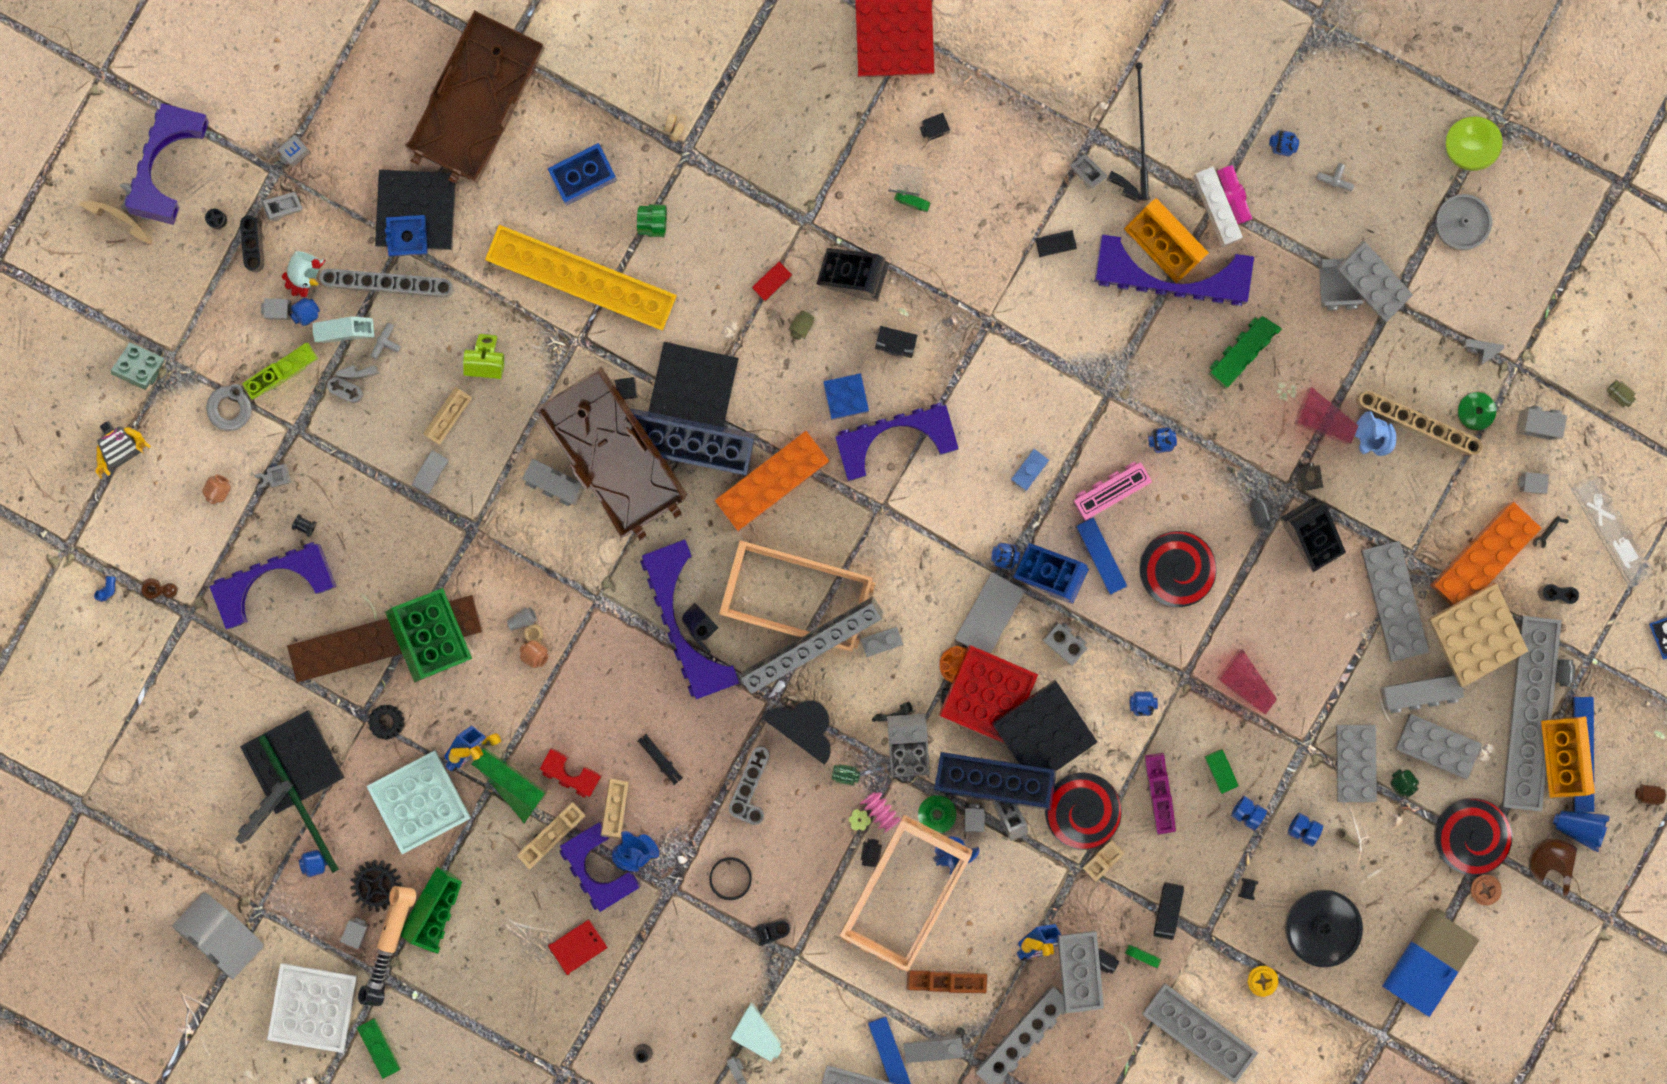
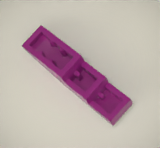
[1144,753,1176,835]

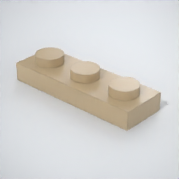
[423,386,472,445]
[600,779,629,839]

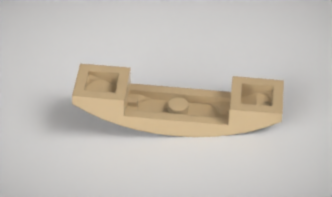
[79,201,152,244]
[517,802,586,869]

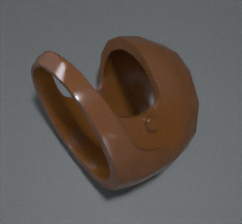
[1529,839,1577,896]

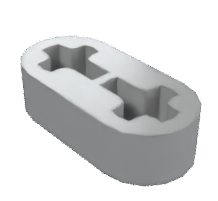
[327,377,363,403]

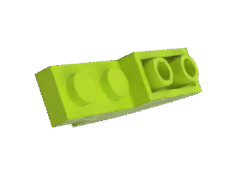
[242,343,318,400]

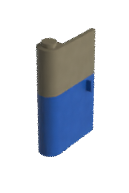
[1382,908,1479,1017]

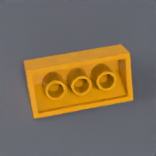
[1124,198,1209,284]
[1541,716,1595,798]

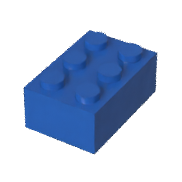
[547,143,618,206]

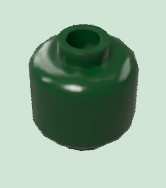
[1390,769,1419,798]

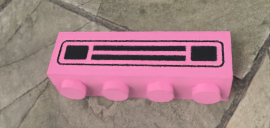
[1073,461,1152,521]

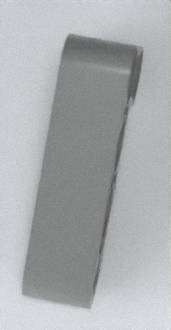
[729,746,770,825]

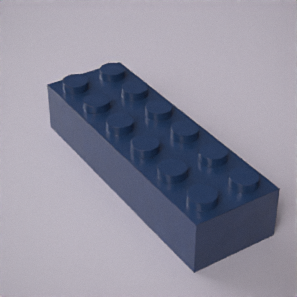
[934,752,1057,811]

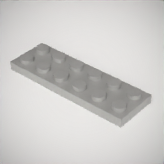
[1361,541,1429,662]
[1142,983,1258,1084]

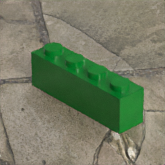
[1208,316,1282,389]
[471,748,547,824]
[401,867,462,954]

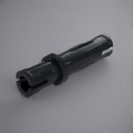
[637,733,683,785]

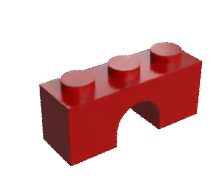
[539,748,602,798]

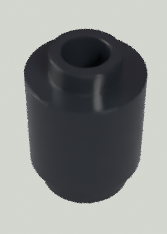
[860,838,882,867]
[1098,948,1119,974]

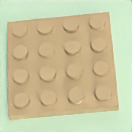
[1428,583,1528,687]

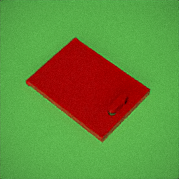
[548,919,608,975]

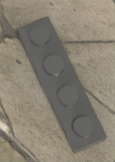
[235,780,293,844]

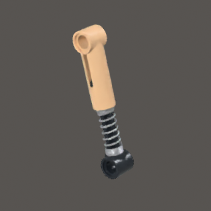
[358,886,416,1006]

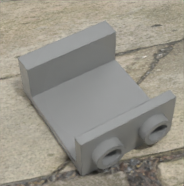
[1319,259,1363,311]

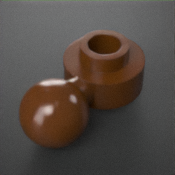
[141,578,178,599]

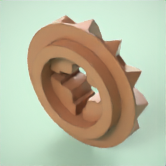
[1470,874,1502,906]

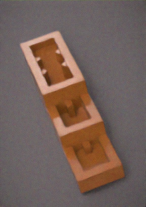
[906,970,987,993]

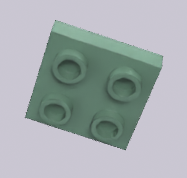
[111,343,164,390]

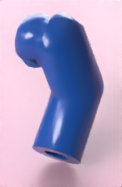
[94,576,116,602]

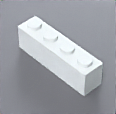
[1193,167,1243,247]

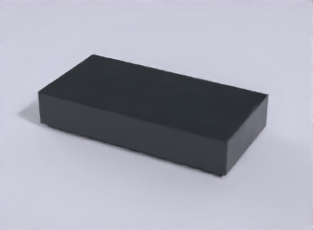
[1035,230,1077,258]

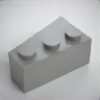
[522,458,584,506]

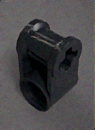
[753,918,791,946]

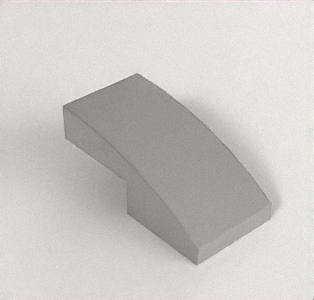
[335,365,380,379]
[412,450,449,495]

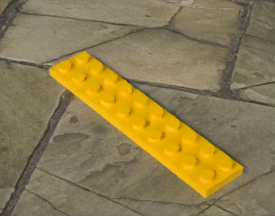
[485,225,677,331]

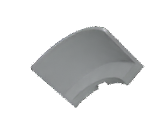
[172,892,264,980]

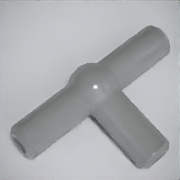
[1316,163,1355,191]
[370,323,401,359]

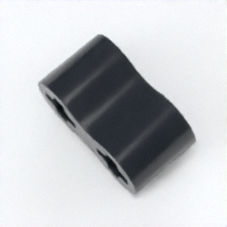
[1538,584,1579,604]

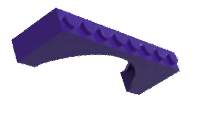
[1094,234,1254,307]
[640,539,740,700]

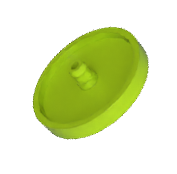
[1446,116,1503,171]

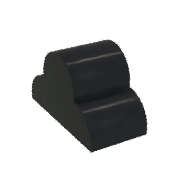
[816,248,889,302]
[1280,497,1346,573]
[762,699,831,765]

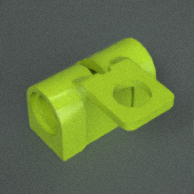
[463,334,504,379]

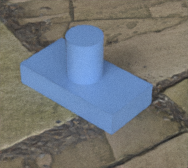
[1011,449,1049,491]

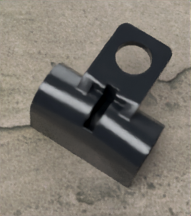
[875,326,918,358]
[682,603,719,653]

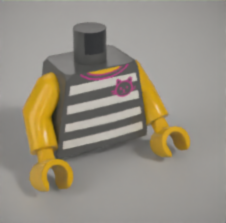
[95,421,151,479]

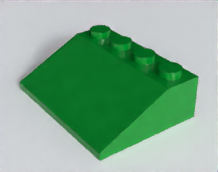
[385,588,472,683]

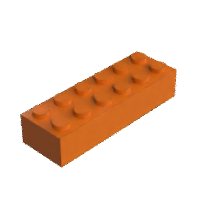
[714,431,830,532]
[1430,502,1542,606]

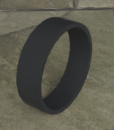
[709,857,752,900]

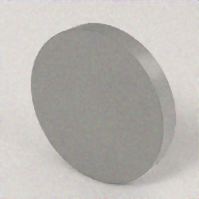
[1435,194,1492,250]

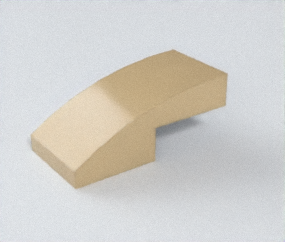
[1083,839,1124,882]

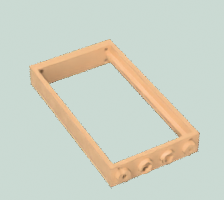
[719,540,876,652]
[840,814,973,972]

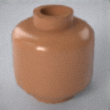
[202,474,231,504]
[519,640,549,668]

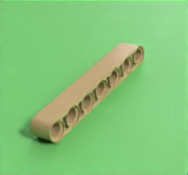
[1356,391,1483,456]

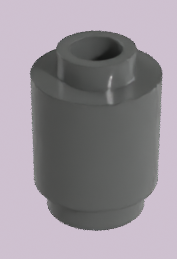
[1249,499,1273,528]
[1556,659,1575,687]

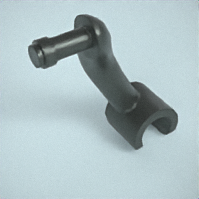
[872,702,913,722]

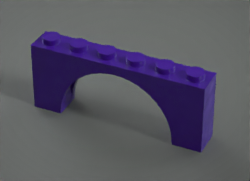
[125,103,209,225]
[835,403,959,481]
[209,542,337,629]

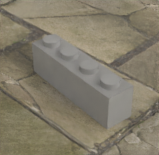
[1381,675,1464,713]

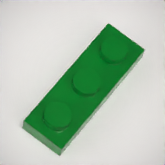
[357,1018,401,1079]

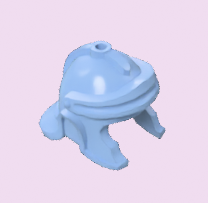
[1353,411,1396,456]

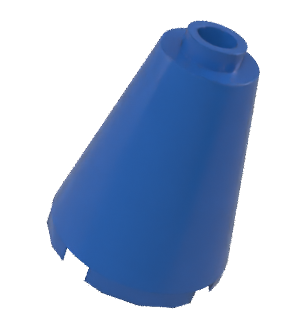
[1553,811,1610,852]

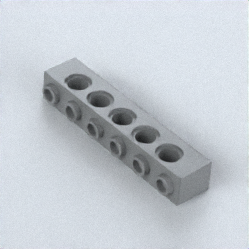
[975,985,1065,1084]

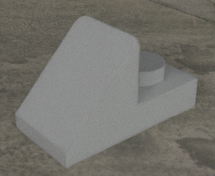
[1070,154,1107,190]
[261,192,303,222]
[1461,339,1505,366]

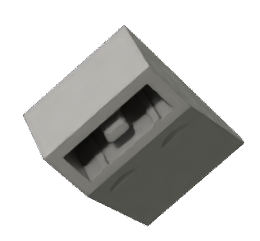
[887,714,930,778]

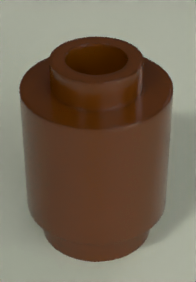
[1635,784,1666,805]

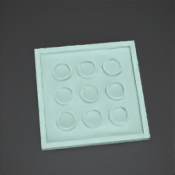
[367,750,471,854]

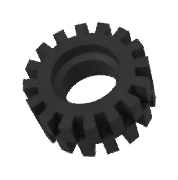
[368,705,405,740]

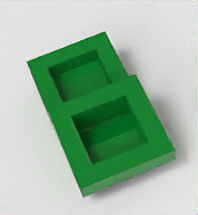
[1204,749,1239,794]

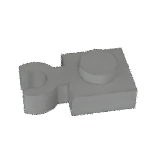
[255,464,291,488]
[727,1055,747,1084]

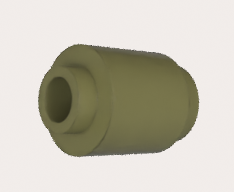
[788,310,814,340]
[1606,380,1636,408]

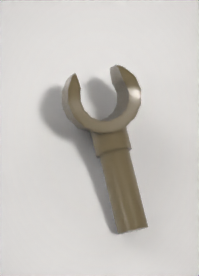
[1336,828,1360,848]

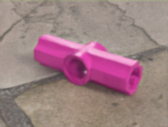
[1216,165,1252,225]

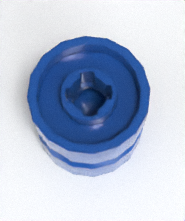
[1231,796,1267,831]
[1287,812,1323,847]

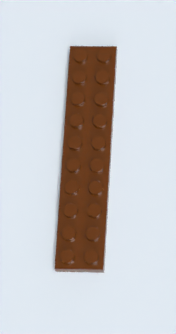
[287,595,483,683]

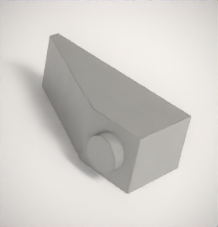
[992,801,1028,841]
[903,1034,964,1063]

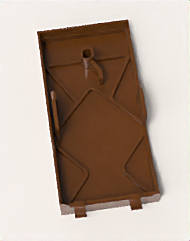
[405,10,545,184]

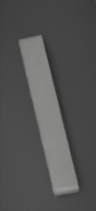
[319,269,454,298]

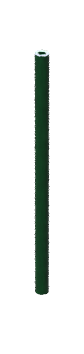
[258,735,339,873]

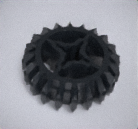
[350,860,403,912]

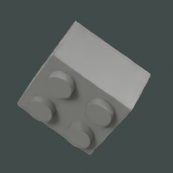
[1516,406,1567,440]

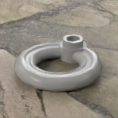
[206,384,252,431]

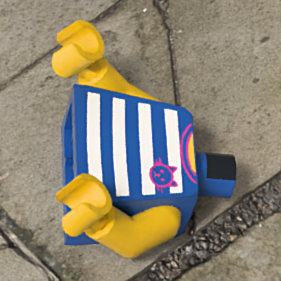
[444,725,501,772]
[1017,924,1061,961]

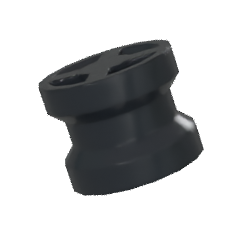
[205,208,227,229]

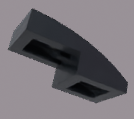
[1106,171,1142,203]

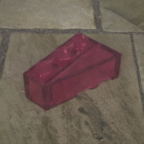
[1294,387,1359,445]
[1217,649,1277,715]

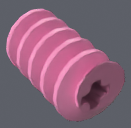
[860,792,901,834]

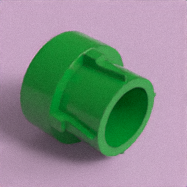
[637,204,667,238]

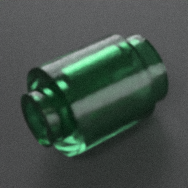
[832,764,861,786]

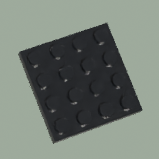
[375,170,456,250]
[648,342,739,427]
[992,680,1098,771]
[240,710,345,814]

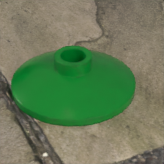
[1458,392,1496,430]
[918,795,956,833]

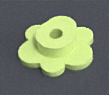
[849,809,871,830]

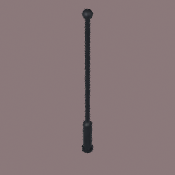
[1135,62,1150,201]

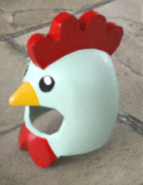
[282,251,326,297]

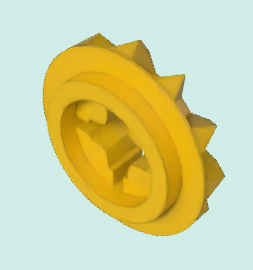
[1247,965,1278,997]

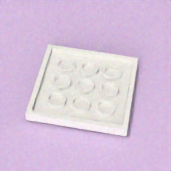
[267,963,357,1053]

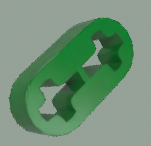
[894,190,931,212]
[1125,944,1162,968]

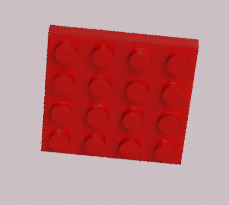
[855,0,935,77]
[939,645,1039,743]

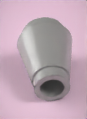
[507,607,537,631]

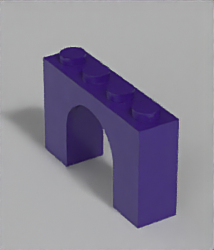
[559,821,640,912]

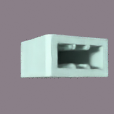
[313,316,375,343]
[731,1002,782,1062]

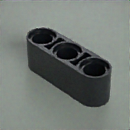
[240,215,264,273]
[1153,882,1184,940]

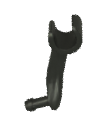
[1533,516,1569,548]

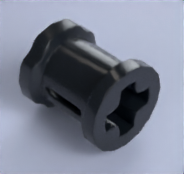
[292,514,317,537]
[1238,877,1259,900]

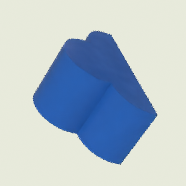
[1013,543,1089,604]

